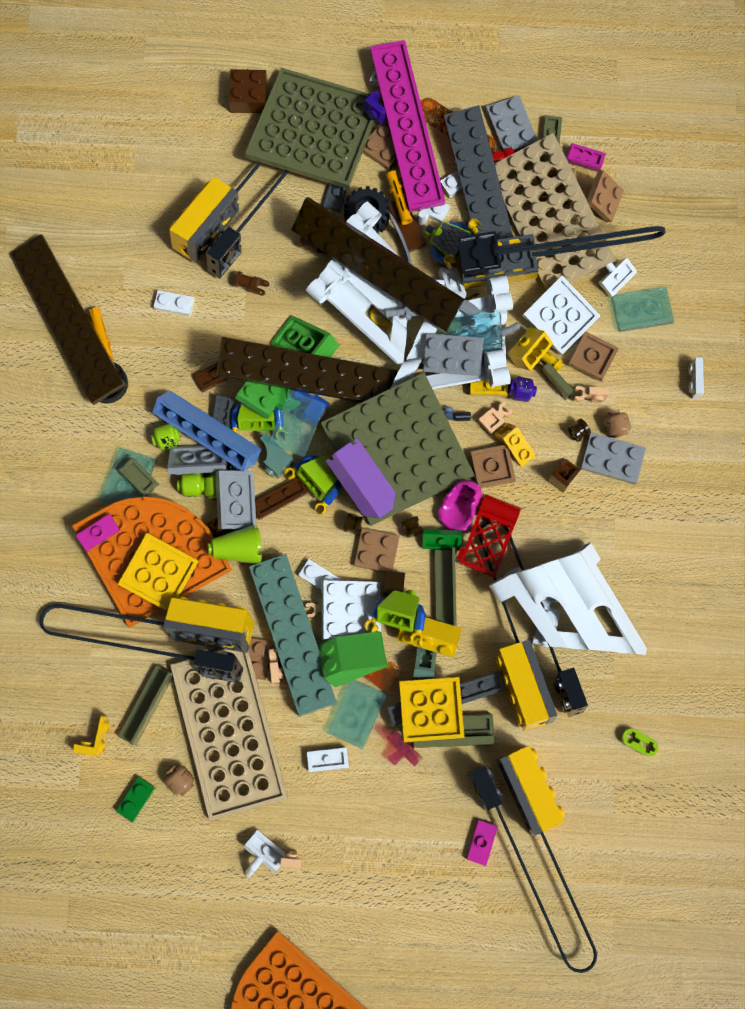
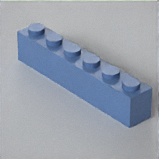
[152,391,261,472]

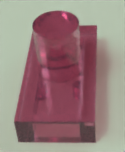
[386,729,423,767]

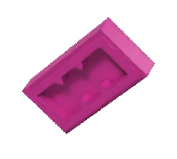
[566,143,606,171]
[76,514,121,552]
[467,820,498,866]

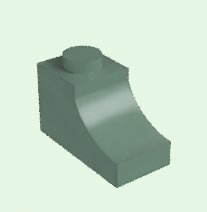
[260,433,294,479]
[413,647,437,680]

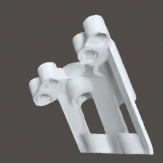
[390,275,513,389]

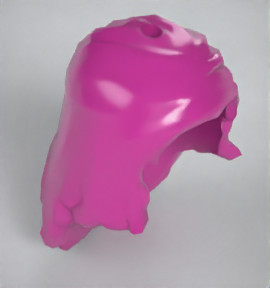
[438,479,482,531]

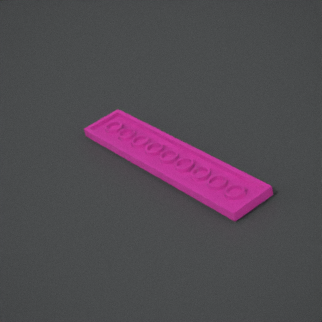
[370,40,445,212]

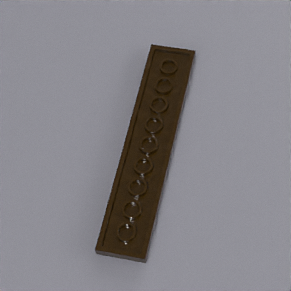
[291,197,465,332]
[11,234,126,405]
[216,337,398,403]

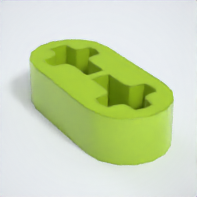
[621,729,658,757]

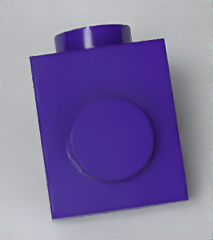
[364,90,386,124]

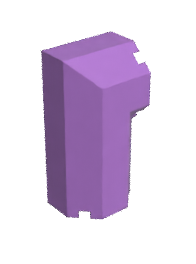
[325,438,396,519]

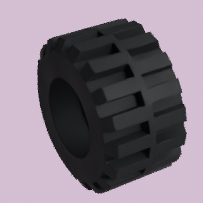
[344,186,390,234]

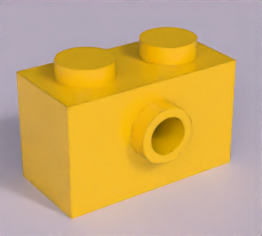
[507,327,553,371]

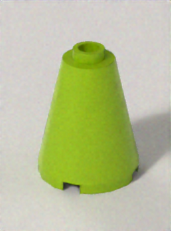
[207,525,262,564]

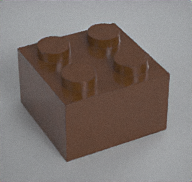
[229,69,268,113]

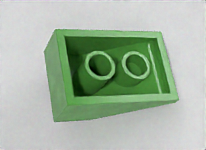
[270,315,339,357]
[319,631,388,687]

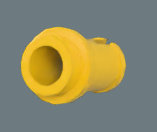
[540,350,564,372]

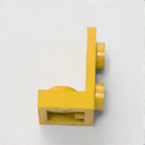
[493,423,535,467]
[73,716,110,757]

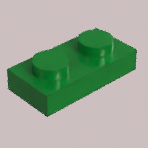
[422,529,462,551]
[116,777,156,823]

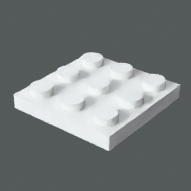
[522,276,600,355]
[322,580,381,640]

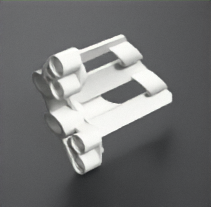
[306,201,407,364]
[489,542,647,655]

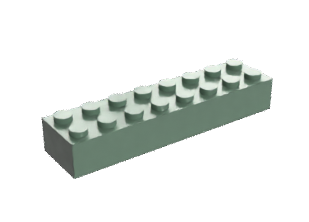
[249,554,337,717]

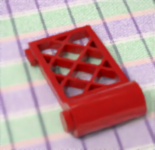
[456,494,521,578]

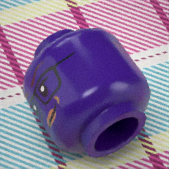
[508,376,537,402]

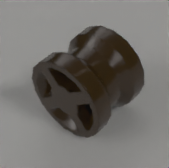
[567,418,591,442]
[343,513,363,536]
[400,516,423,538]
[207,517,231,538]

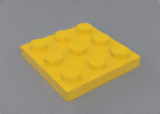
[118,533,199,611]
[399,677,464,743]

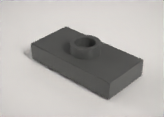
[212,395,236,429]

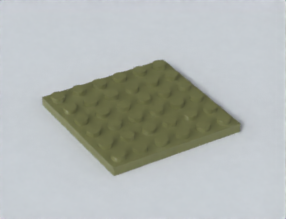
[245,68,382,189]
[321,373,475,526]

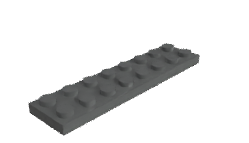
[444,105,513,239]

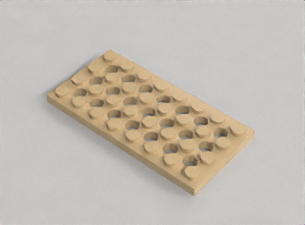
[495,133,616,290]
[170,649,288,821]

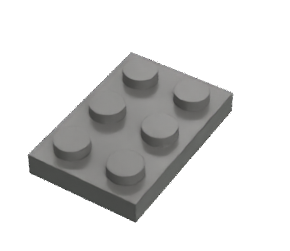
[485,96,538,153]
[424,334,484,376]
[581,432,646,485]
[167,445,227,475]
[215,470,256,529]

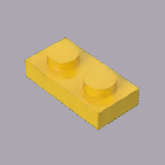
[470,380,508,397]

